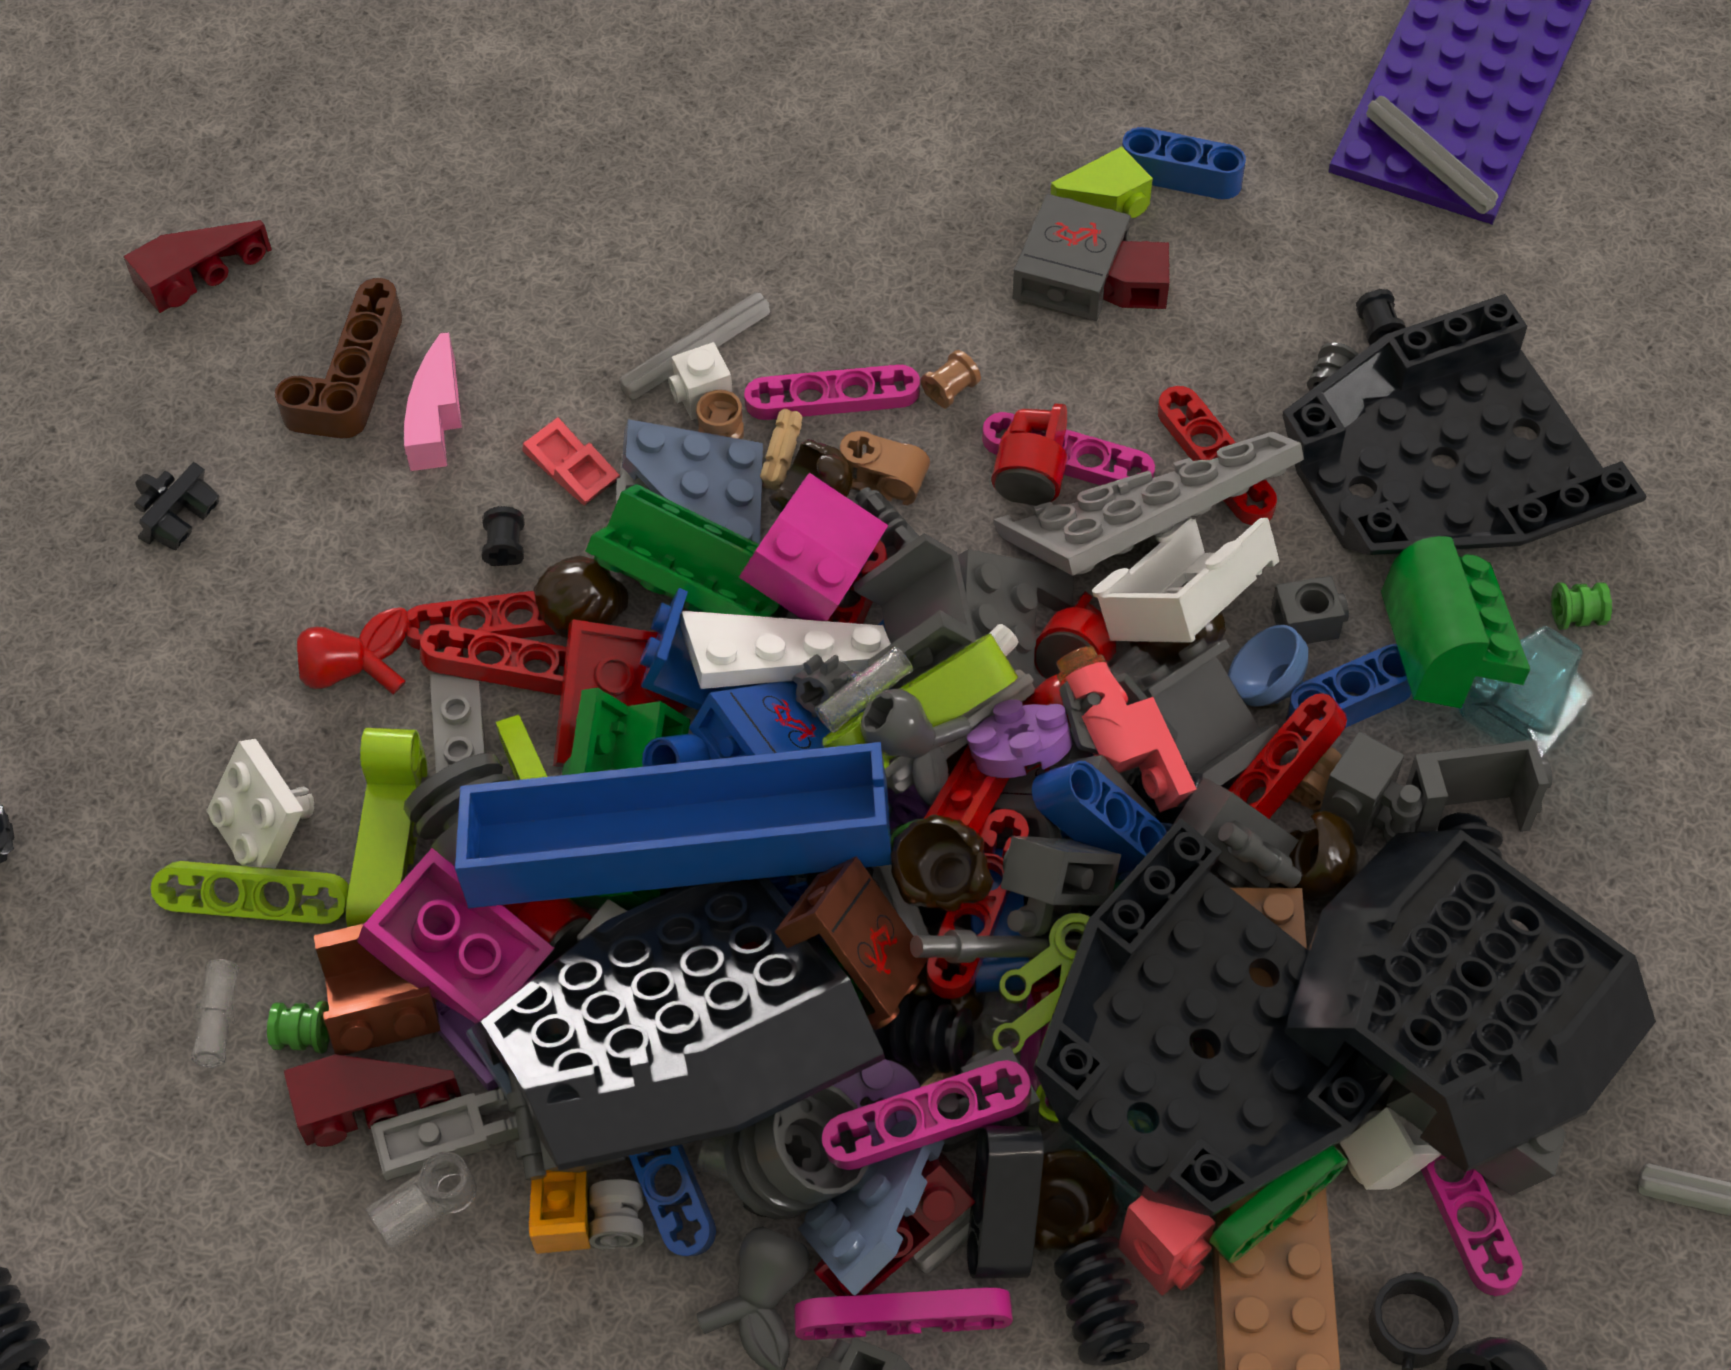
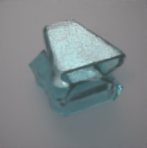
[1458,626,1593,758]

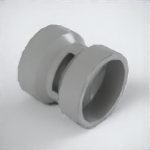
[589,1179,644,1250]

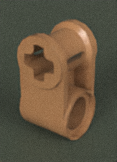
[840,431,930,505]

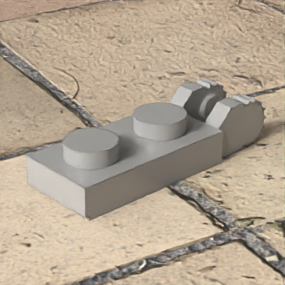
[371,1089,519,1181]

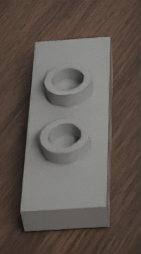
[430,673,486,773]

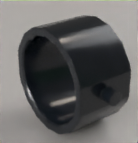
[1368,1272,1459,1370]

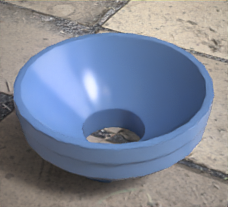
[1228,625,1308,706]

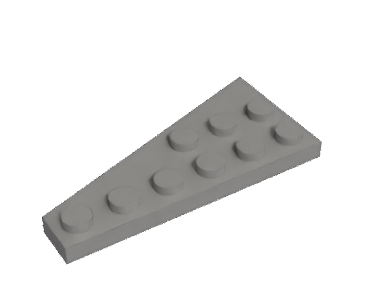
[993,432,1304,576]

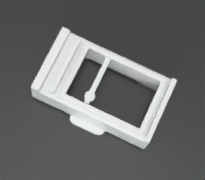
[1092,517,1279,643]

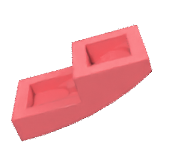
[522,417,620,506]

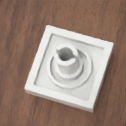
[206,739,314,869]

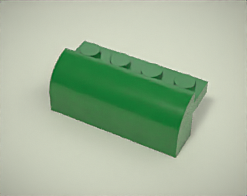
[585,484,785,618]
[1381,536,1530,709]
[568,688,690,911]

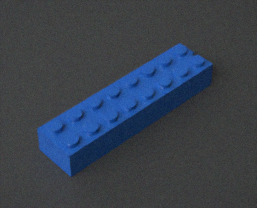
[455,742,892,908]

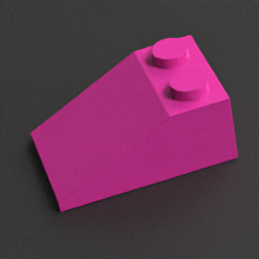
[739,473,888,621]
[357,848,554,1023]

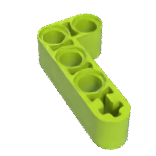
[823,634,1018,769]
[346,728,428,927]

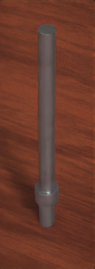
[910,930,1082,963]

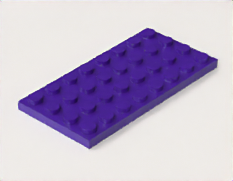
[1328,0,1592,225]

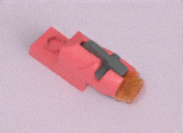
[1056,646,1197,812]

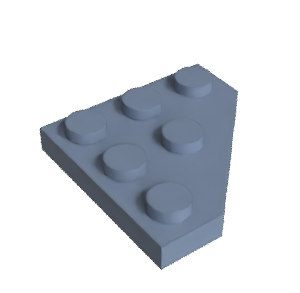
[622,419,763,544]
[798,1115,944,1296]

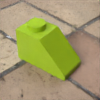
[1051,146,1153,218]

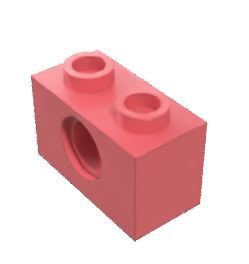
[1118,1195,1216,1296]

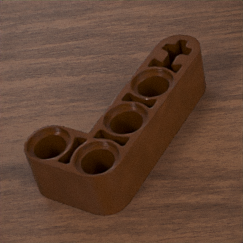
[275,278,403,439]

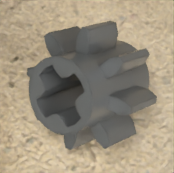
[792,654,858,718]

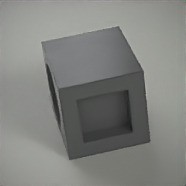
[1271,576,1349,644]

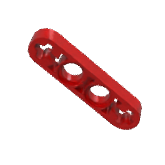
[1158,386,1277,525]
[405,591,556,650]
[420,624,567,696]
[1228,693,1347,819]
[927,809,1029,999]

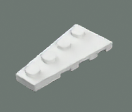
[680,611,891,689]

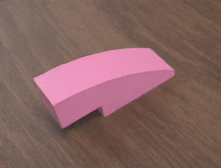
[404,332,462,471]

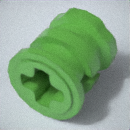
[1551,582,1612,630]
[267,1001,330,1054]

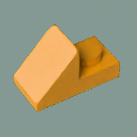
[529,1170,591,1254]

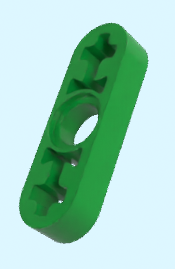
[1209,1146,1348,1264]

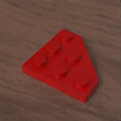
[553,619,687,767]

